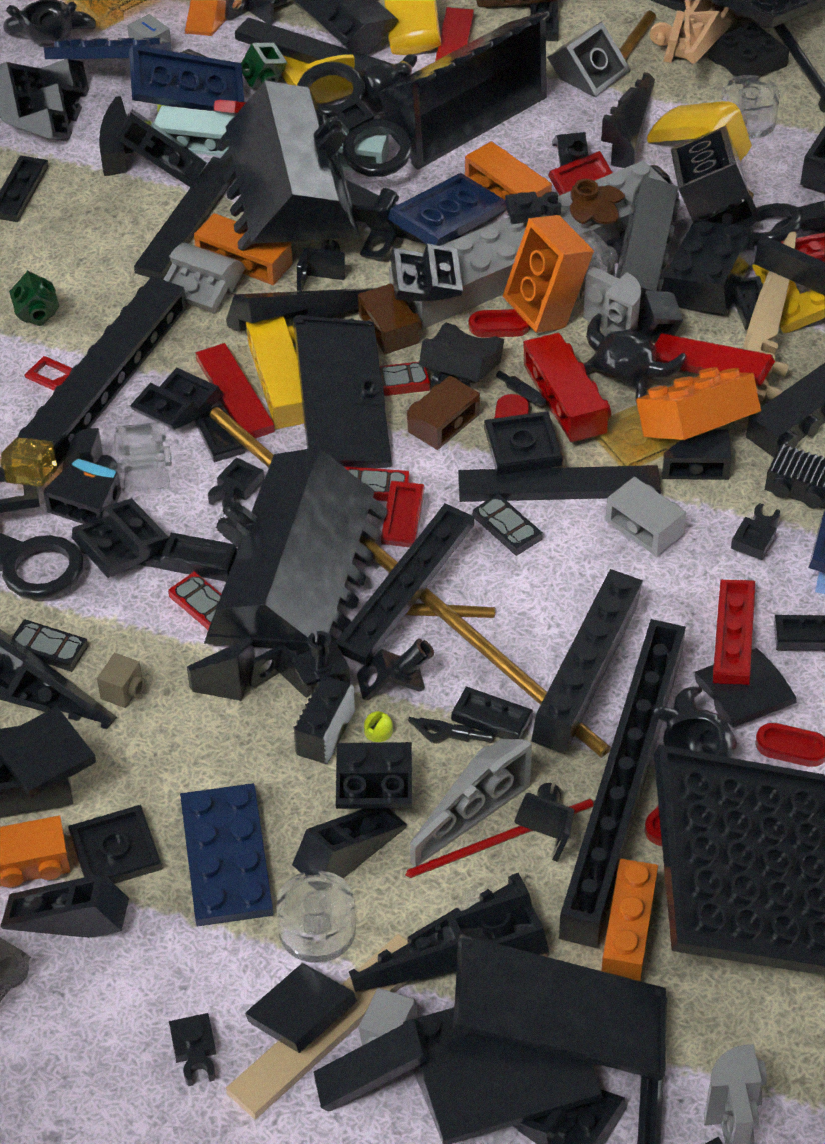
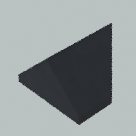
[187,637,255,701]

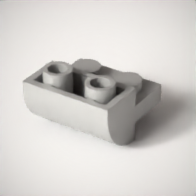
[163,243,245,313]
[583,266,641,336]
[704,1044,767,1144]

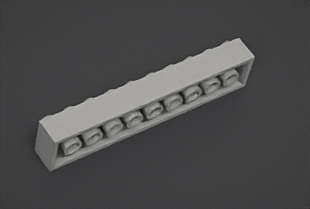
[389,160,679,330]

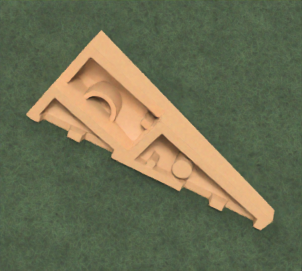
[684,0,739,63]

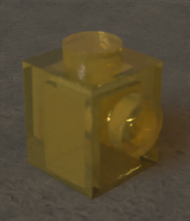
[0,437,57,487]

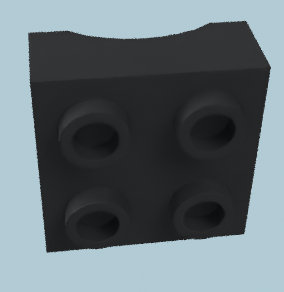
[708,22,789,86]
[419,322,505,383]

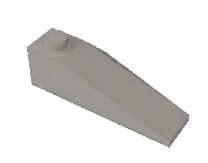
[410,739,532,867]

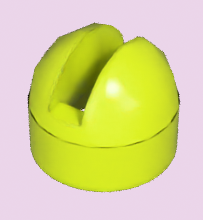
[364,711,393,742]

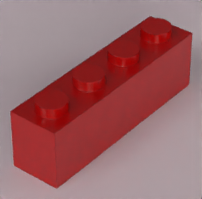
[523,332,611,442]

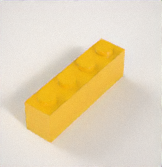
[246,315,304,429]

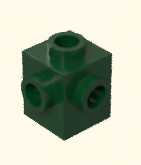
[241,43,287,88]
[9,271,60,326]

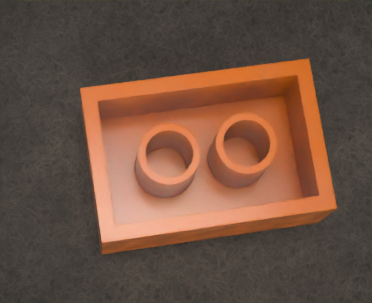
[503,215,594,333]
[636,367,761,440]

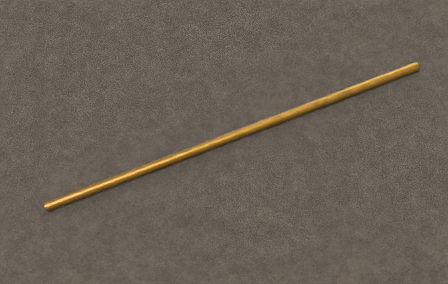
[210,407,611,758]

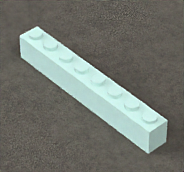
[154,105,389,171]

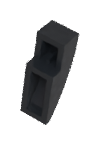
[99,96,134,176]

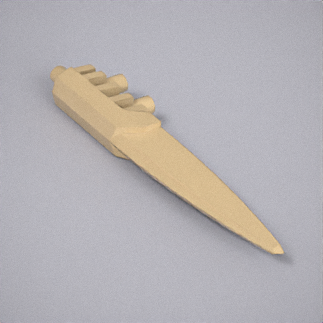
[743,232,796,406]

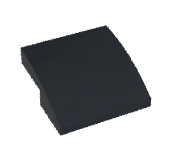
[390,244,463,301]
[130,367,224,430]
[71,498,169,578]
[695,648,797,728]
[512,1089,627,1144]

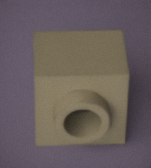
[97,652,145,708]

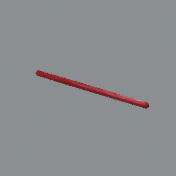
[405,798,595,878]

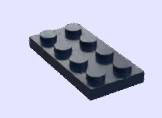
[44,37,171,59]
[129,45,244,113]
[388,173,506,246]
[180,783,274,927]

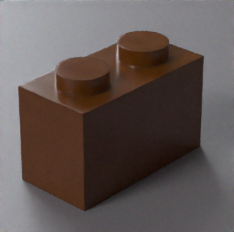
[358,283,422,354]
[407,376,480,450]

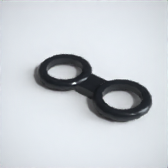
[297,62,412,177]
[746,200,825,246]
[0,533,83,600]

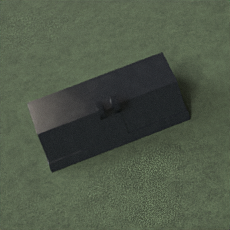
[379,11,550,170]
[216,81,360,251]
[204,447,387,651]

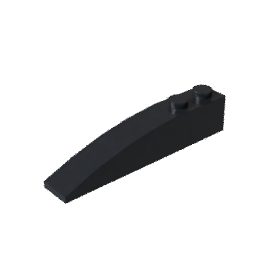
[293,0,399,55]

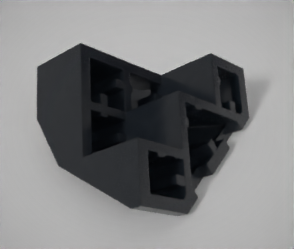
[0,58,89,141]

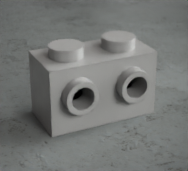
[605,477,686,556]

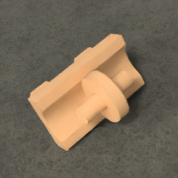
[650,10,686,63]

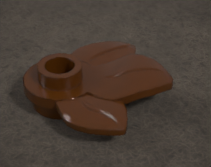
[570,179,625,225]

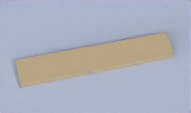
[226,934,408,1120]

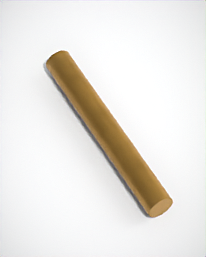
[619,10,656,60]
[405,603,495,618]

